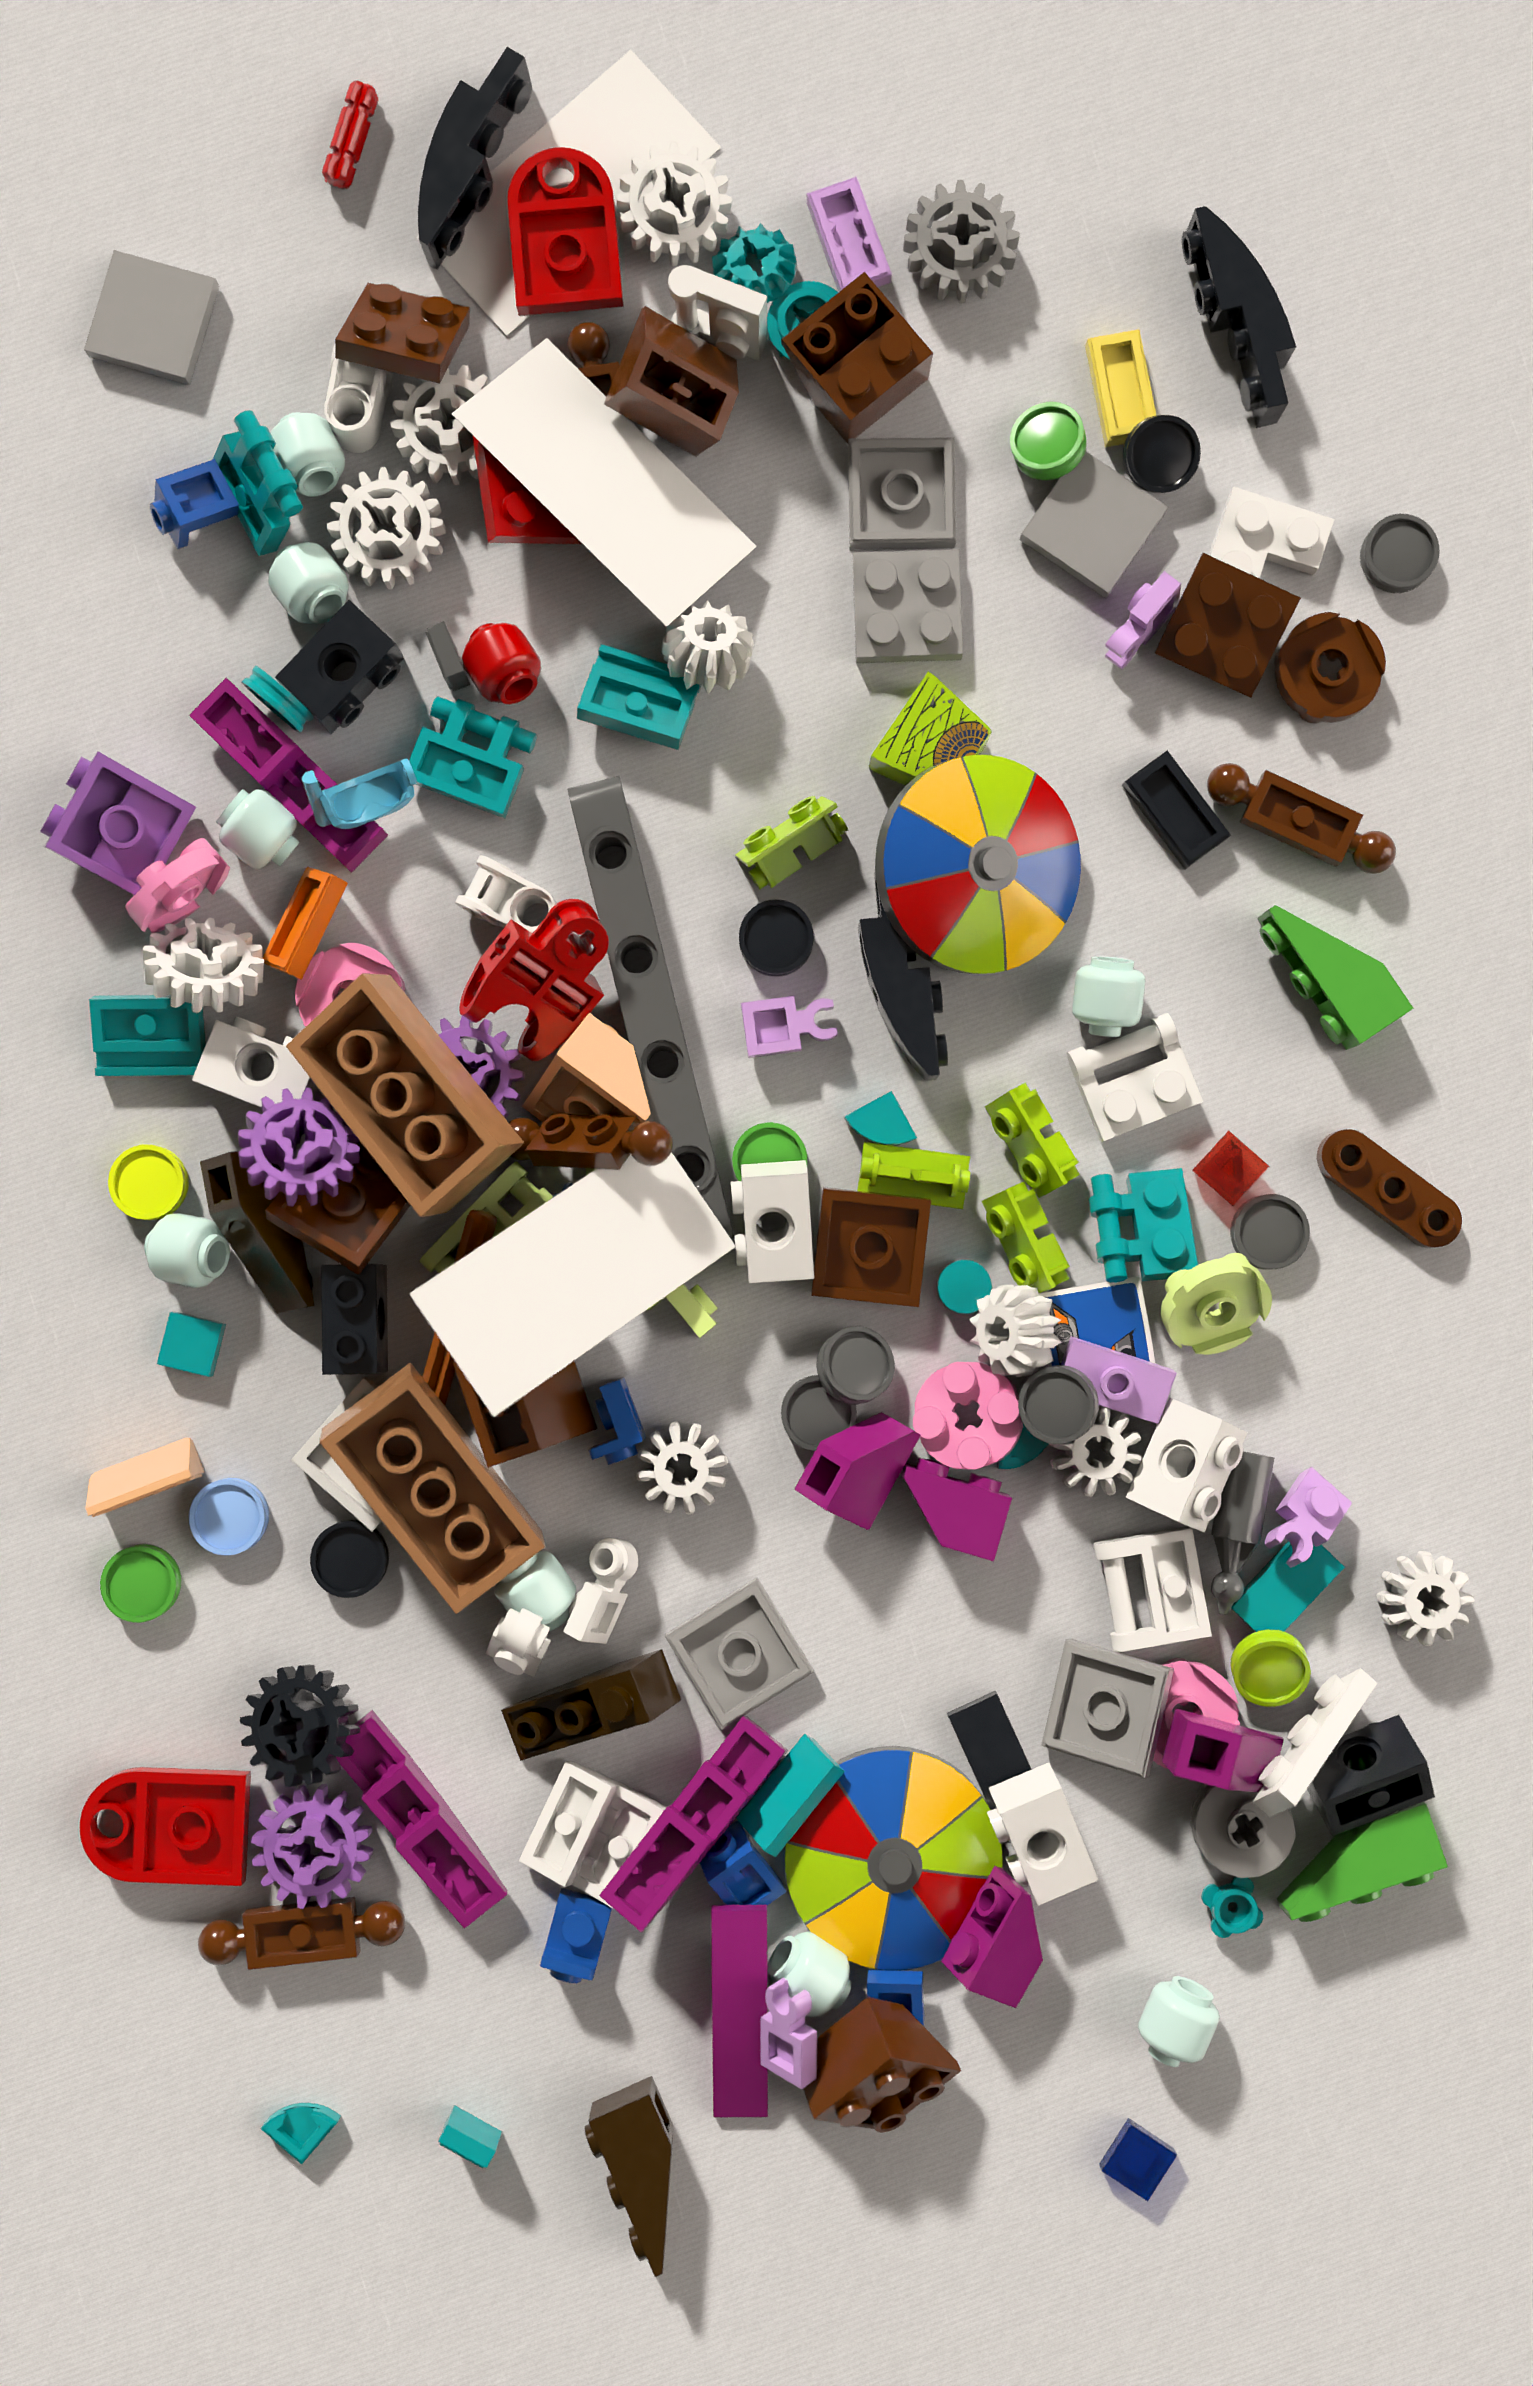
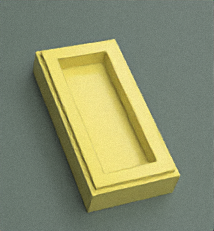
[1085,329,1156,448]

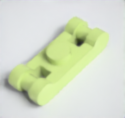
[419,1161,553,1274]

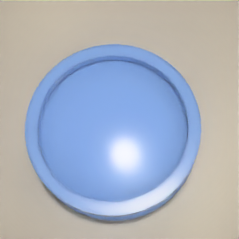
[189,1478,269,1556]

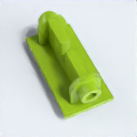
[735,796,848,890]
[984,1082,1080,1198]
[857,1142,970,1209]
[981,1181,1070,1293]

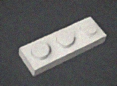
[1253,1668,1377,1817]

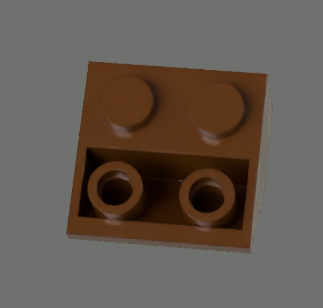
[781,272,933,444]
[604,306,739,457]
[453,1360,598,1468]
[803,1997,961,2133]

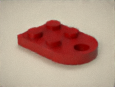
[508,147,624,316]
[473,436,582,544]
[80,1767,251,1886]

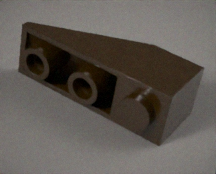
[200,1151,315,1314]
[501,1649,681,1761]
[584,2076,674,2277]

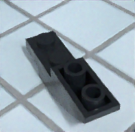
[418,47,532,270]
[1182,206,1296,428]
[858,871,948,1081]

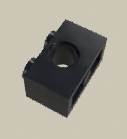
[275,600,404,734]
[321,1264,388,1375]
[1307,1715,1435,1837]

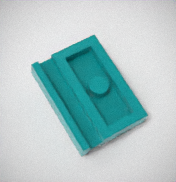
[577,644,701,750]
[89,995,206,1076]

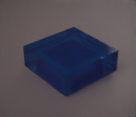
[1099,2118,1177,2202]

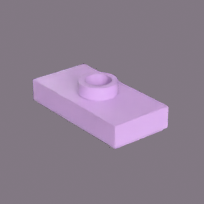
[806,177,892,292]
[1061,1336,1177,1424]

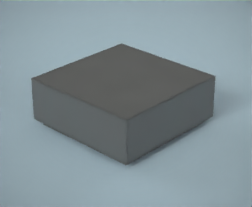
[425,621,471,692]

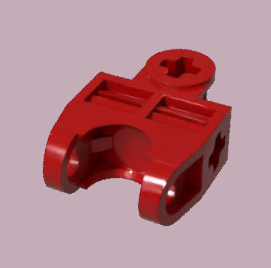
[459,899,609,1061]

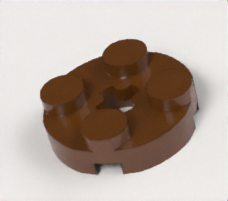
[1274,612,1386,724]

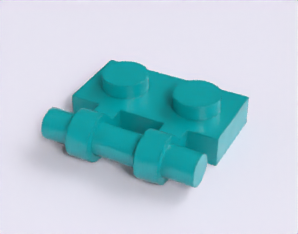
[212,410,303,556]
[409,696,537,818]
[1089,1168,1198,1283]

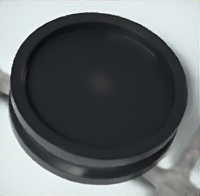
[1123,415,1201,493]
[739,899,814,977]
[310,1520,389,1598]

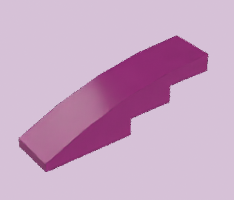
[189,678,388,873]
[336,1710,508,1929]
[599,1716,788,1932]
[712,1905,768,2118]

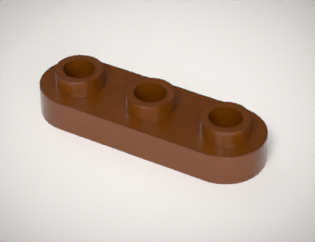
[1317,1129,1462,1248]

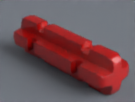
[322,81,379,189]

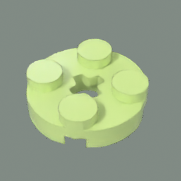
[1161,1253,1272,1355]

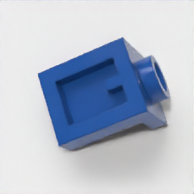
[150,459,239,549]
[588,1377,647,1465]
[700,1821,786,1906]
[540,1888,612,1983]

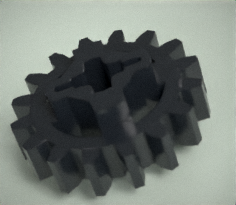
[240,1664,360,1787]

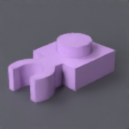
[1105,571,1181,669]
[741,996,838,1058]
[1265,1467,1352,1568]
[761,1978,817,2089]

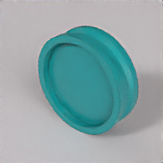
[241,665,314,733]

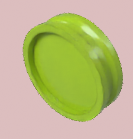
[1230,1629,1311,1707]

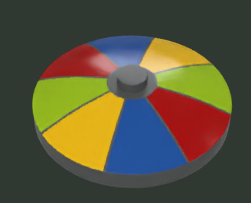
[875,755,1081,974]
[784,1746,1003,1971]

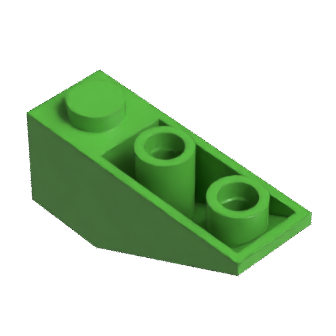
[1257,905,1414,1050]
[1277,1802,1448,1922]

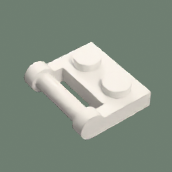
[668,265,767,361]
[1067,1013,1203,1142]
[1094,1526,1212,1652]

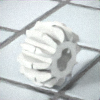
[662,599,754,694]
[969,1285,1062,1377]
[1049,1405,1143,1497]
[636,1422,728,1514]
[1376,1551,1475,1646]

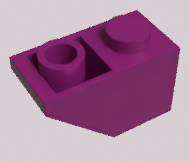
[794,1412,921,1531]
[901,1457,1012,1561]
[1162,1708,1284,1792]
[941,1866,1043,2009]

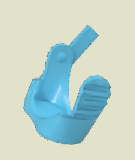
[302,758,417,829]

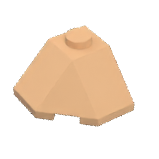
[522,1013,651,1123]

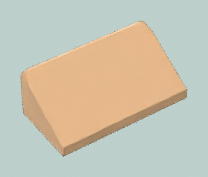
[85,1438,205,1517]

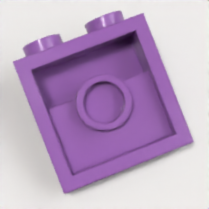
[40,751,196,896]

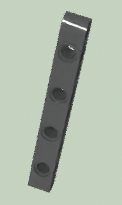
[567,776,734,1239]

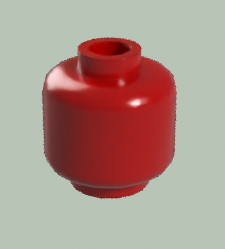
[462,623,541,705]

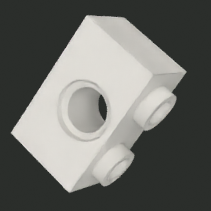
[192,1016,318,1107]
[731,1160,814,1283]
[1126,1398,1248,1532]
[987,1762,1099,1906]

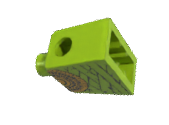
[869,671,992,786]

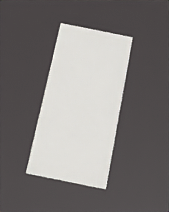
[416,50,721,336]
[452,338,757,627]
[410,1152,736,1417]

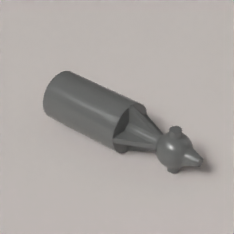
[1211,1451,1275,1615]

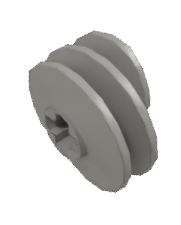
[1190,1784,1296,1878]

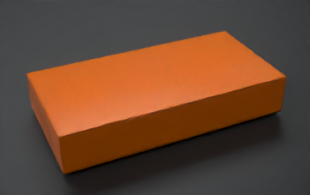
[262,866,348,980]

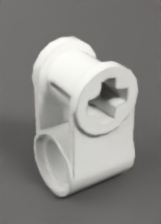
[324,345,393,453]
[455,855,562,933]

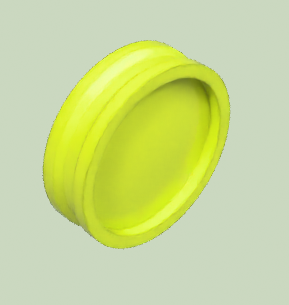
[108,1144,189,1220]

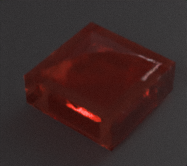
[1192,1130,1270,1207]

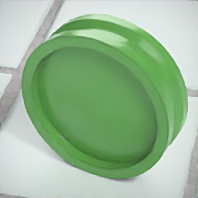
[1010,402,1087,480]
[732,1122,807,1181]
[100,1544,182,1623]

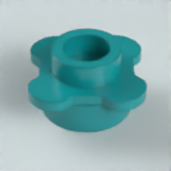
[1201,1877,1263,1938]

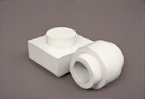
[563,1538,638,1644]
[485,1608,551,1677]

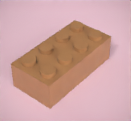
[286,973,524,1217]
[319,1362,545,1614]

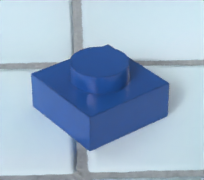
[867,1970,925,2026]

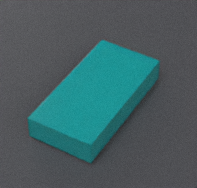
[1231,1541,1345,1632]
[736,1733,845,1857]

